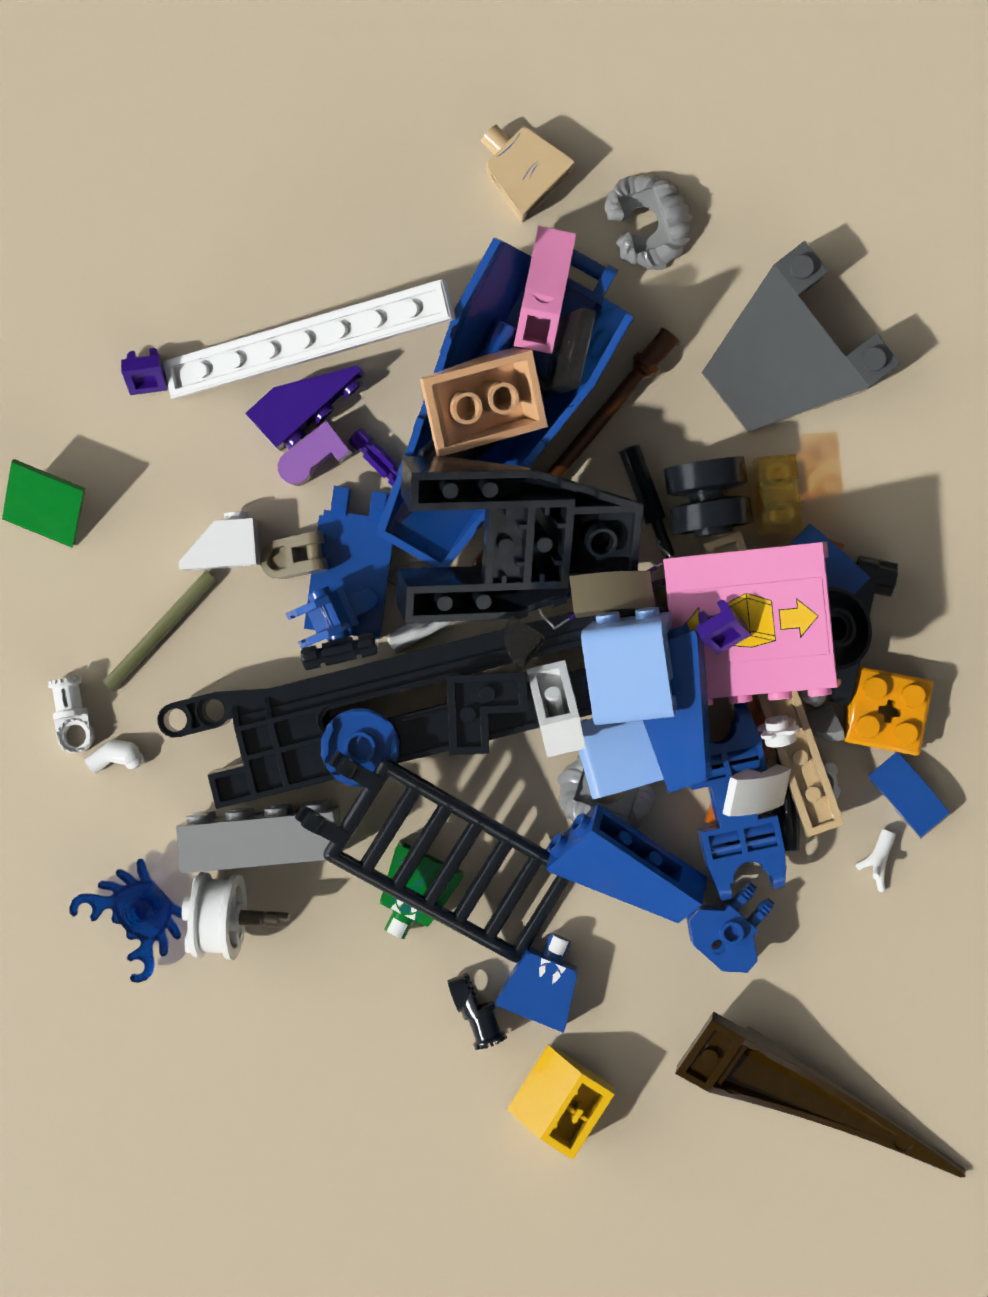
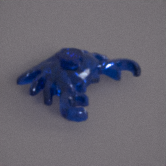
[69,859,182,983]

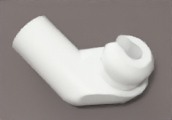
[84,739,144,774]

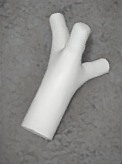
[856,829,896,892]

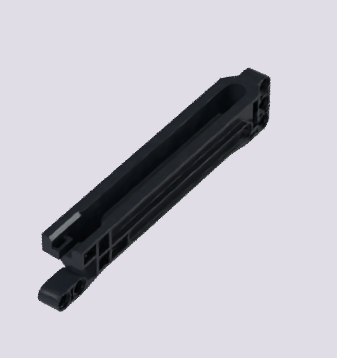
[157,578,669,809]

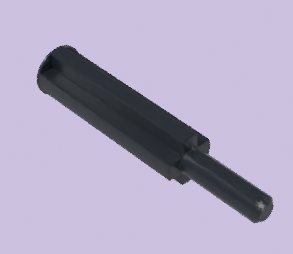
[618,444,674,558]

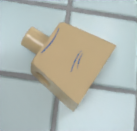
[481,124,575,222]

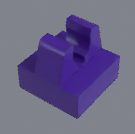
[121,348,168,395]
[695,600,751,655]

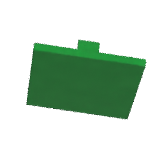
[2,459,85,548]

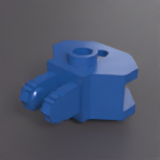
[285,586,378,649]
[686,882,775,973]

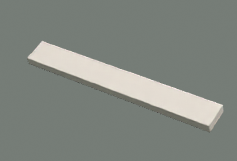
[163,279,456,399]

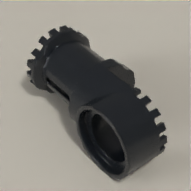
[447,973,507,1050]

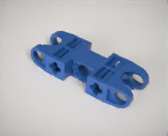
[689,703,786,901]

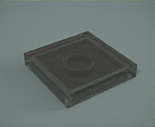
[543,307,596,396]

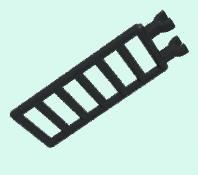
[294,750,571,963]

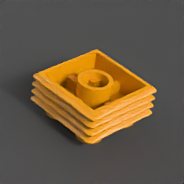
[842,666,934,756]

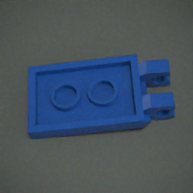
[304,486,394,639]

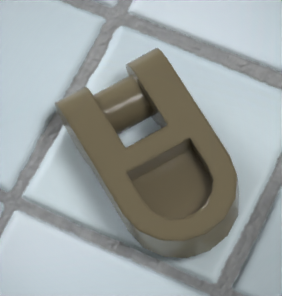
[260,531,329,579]

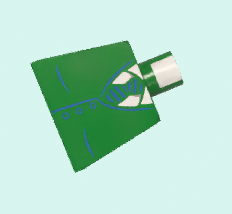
[380,841,465,939]

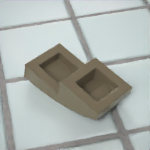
[569,571,655,618]

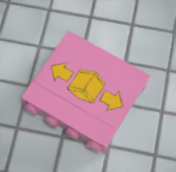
[663,541,841,705]

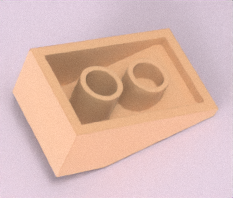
[420,347,548,456]

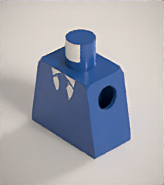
[495,933,578,1033]

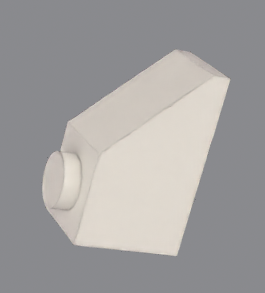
[179,512,261,571]
[526,660,586,758]

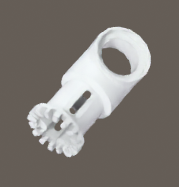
[47,676,95,753]

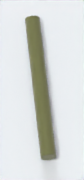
[103,570,217,692]

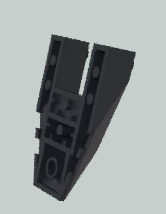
[396,456,644,623]

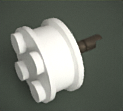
[182,872,291,960]

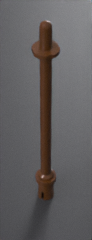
[472,327,680,566]

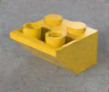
[507,1044,615,1160]

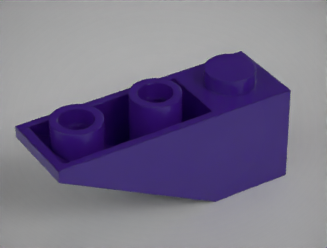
[245,365,365,451]

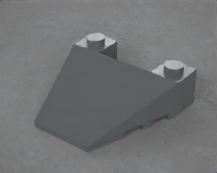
[701,241,900,433]

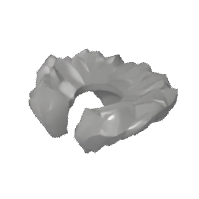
[604,175,693,270]
[557,755,656,829]

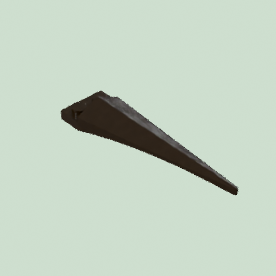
[675,1011,966,1178]

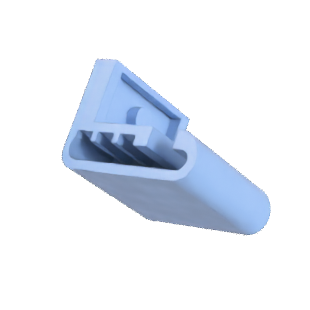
[581,607,677,725]
[578,718,664,799]

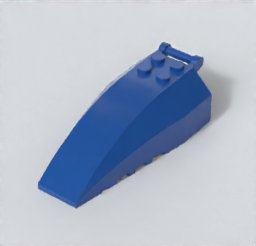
[376,237,635,567]

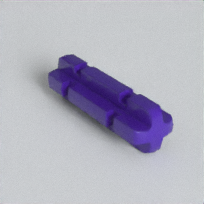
[349,428,399,486]

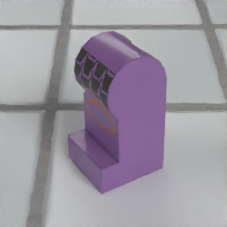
[277,421,353,486]

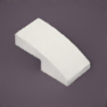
[723,764,791,816]

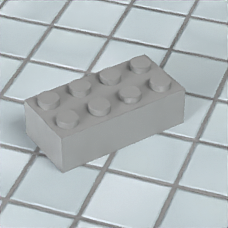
[176,800,344,874]

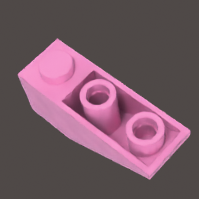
[514,225,577,354]

